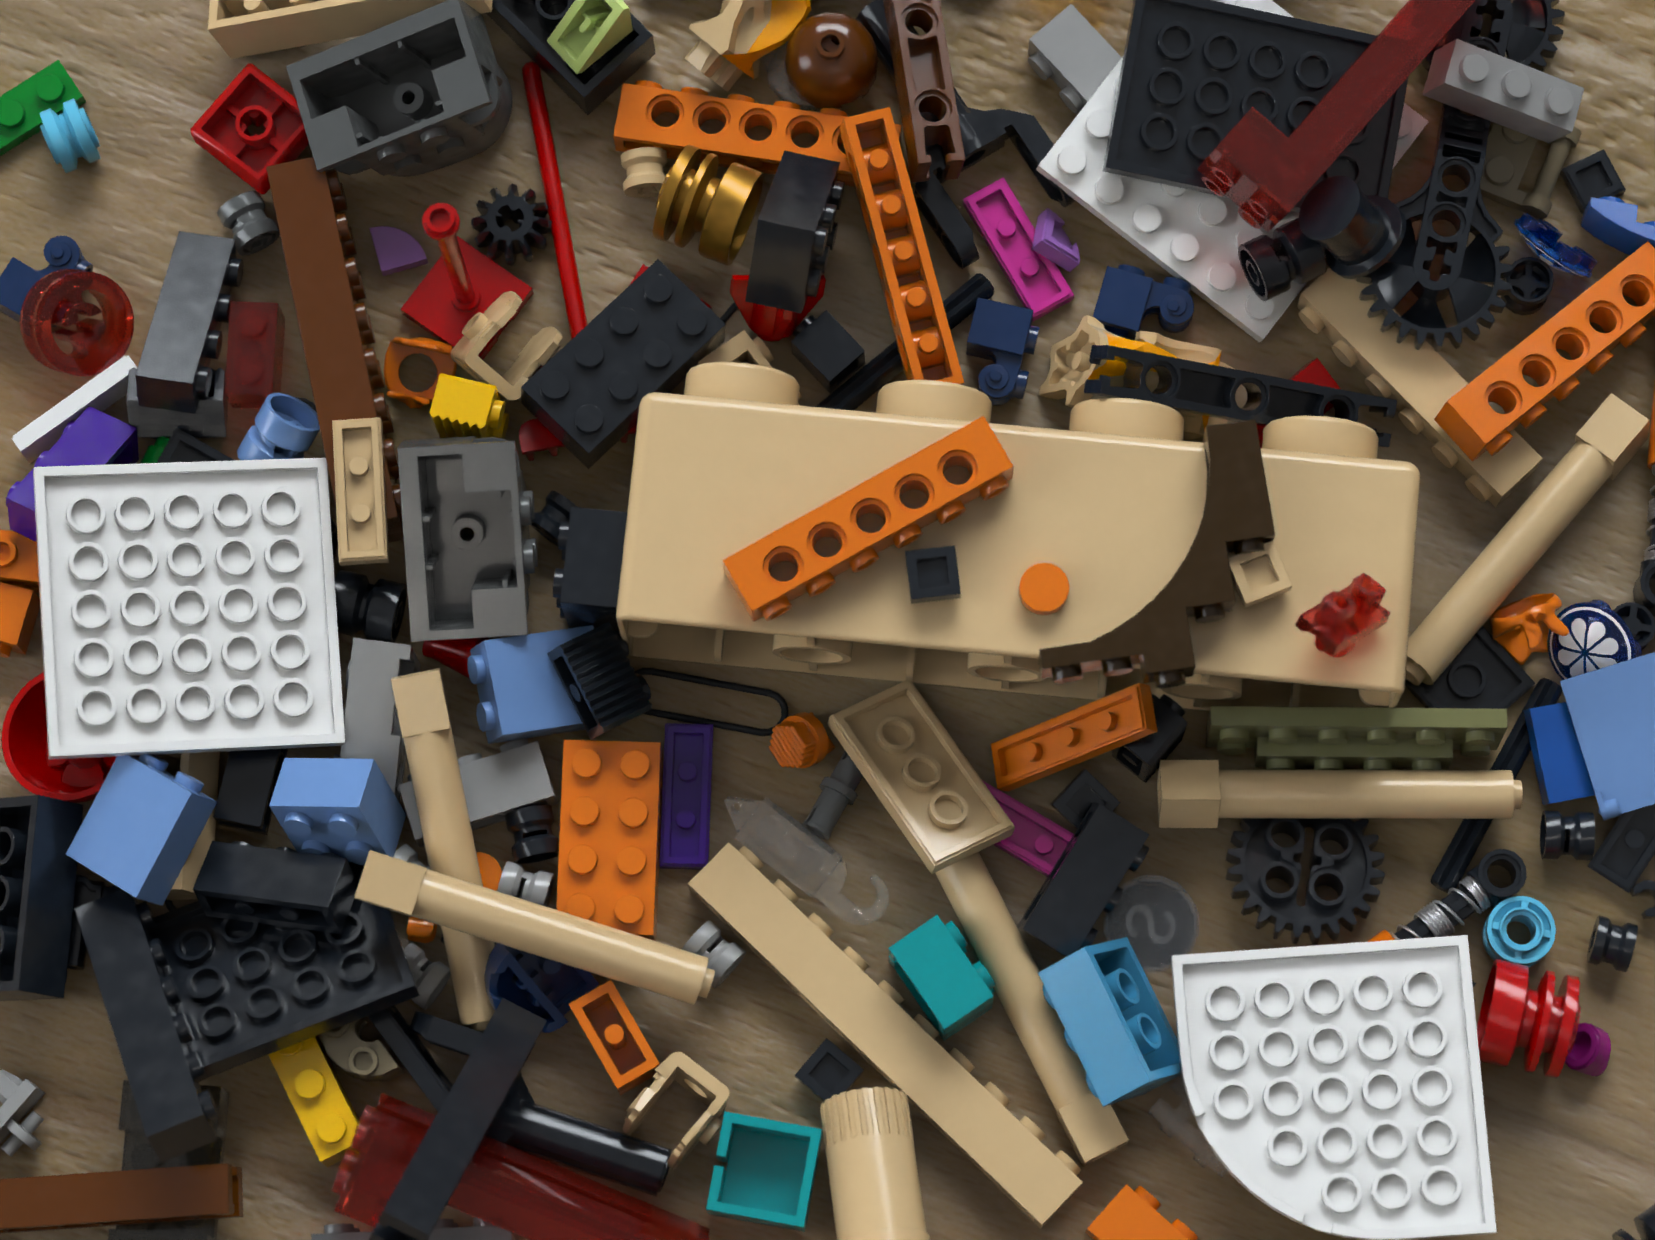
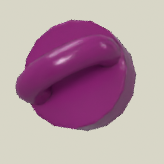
[1565,1023,1611,1077]

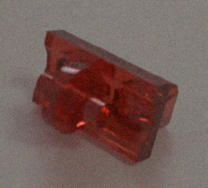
[1295,573,1390,658]

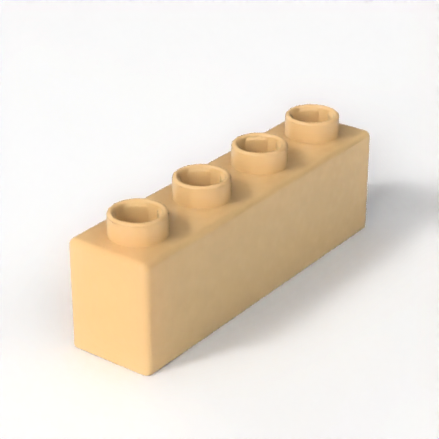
[616,362,1420,711]

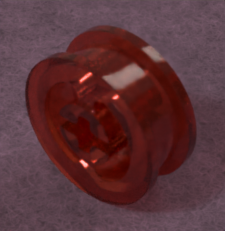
[20,269,134,376]

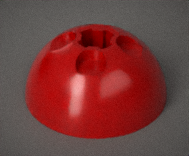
[1,672,139,803]

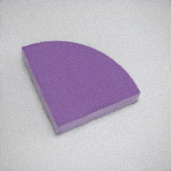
[1032,208,1080,272]
[369,226,428,276]

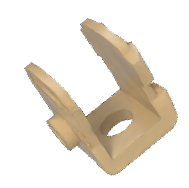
[450,291,563,401]
[622,1052,730,1170]

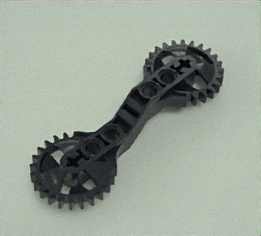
[1356,0,1565,352]

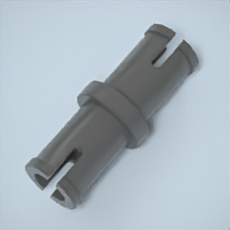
[802,751,863,840]

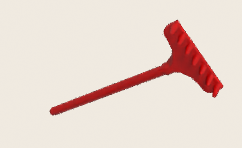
[519,62,637,461]

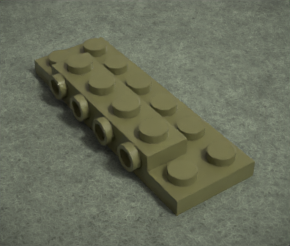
[1206,706,1507,770]

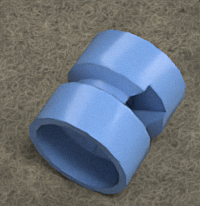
[237,393,320,460]

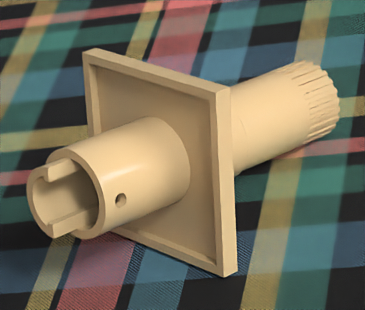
[820,1087,930,1240]

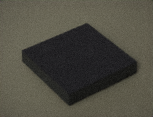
[1405,626,1535,709]

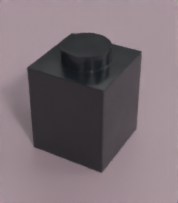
[791,310,865,394]

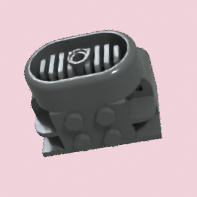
[286,0,512,177]
[397,436,538,642]

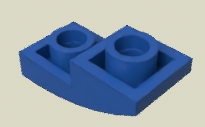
[1581,196,1655,255]

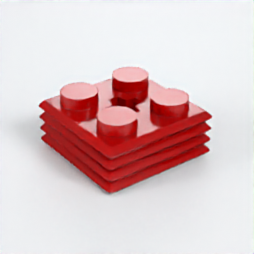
[190,63,309,194]

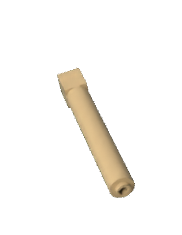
[1405,393,1650,686]
[391,668,495,1031]
[1157,760,1523,828]
[354,850,715,1005]
[935,852,1129,1167]

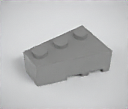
[334,638,421,803]

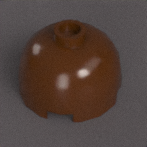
[784,12,878,109]

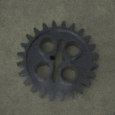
[1226,818,1385,945]

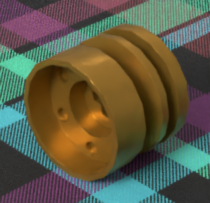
[652,145,765,266]

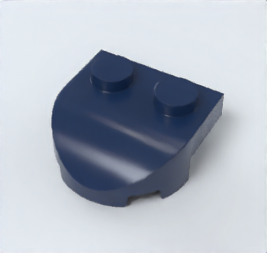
[485,943,599,1033]

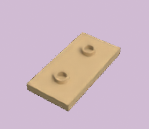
[827,679,1015,874]

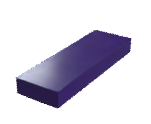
[660,723,714,870]

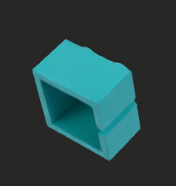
[888,915,996,1041]
[706,1111,823,1232]

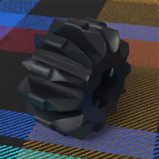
[471,183,552,266]

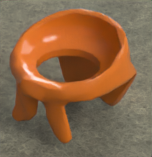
[383,337,457,408]
[1489,593,1569,665]

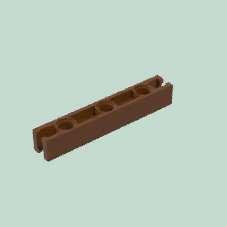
[883,0,965,183]
[0,1163,243,1234]

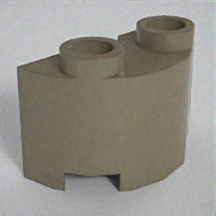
[321,1018,404,1082]

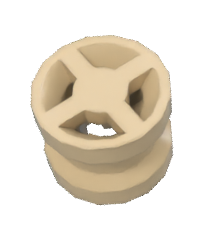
[620,147,668,198]

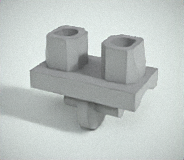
[0,1069,45,1157]

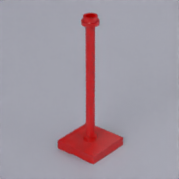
[400,203,534,360]

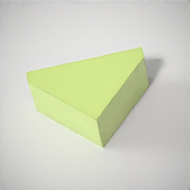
[546,0,633,74]

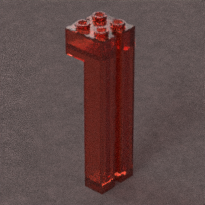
[1197,0,1475,232]
[331,1093,710,1240]

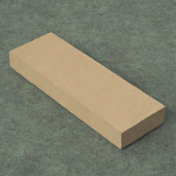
[332,417,389,566]

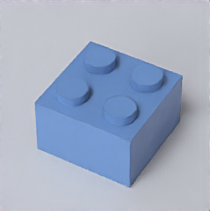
[269,758,406,865]

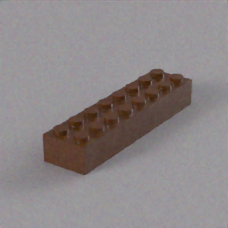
[266,157,404,543]

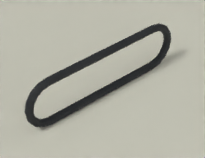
[634,668,789,736]

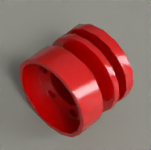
[1477,959,1581,1079]

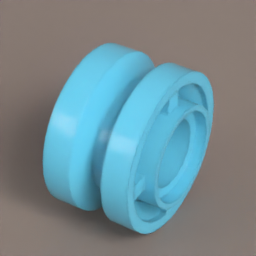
[39,98,101,173]
[1482,896,1556,968]

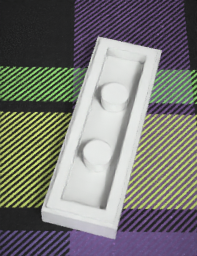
[12,355,138,463]

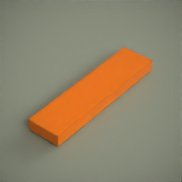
[991,683,1158,792]

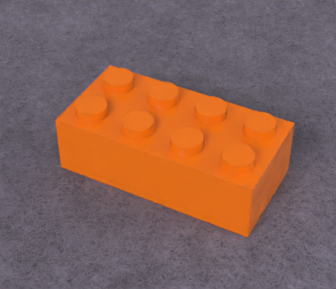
[556,740,664,941]

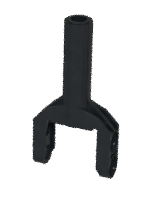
[856,0,1076,269]
[366,1011,672,1196]

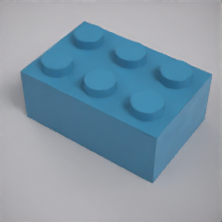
[1038,937,1182,1107]

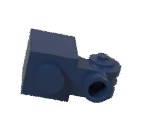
[0,236,93,337]
[1093,265,1194,341]
[966,297,1040,406]

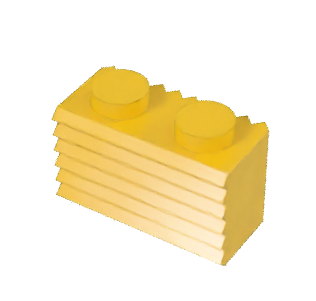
[429,373,509,439]

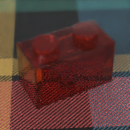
[224,301,285,409]

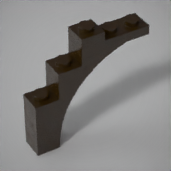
[1038,419,1275,688]

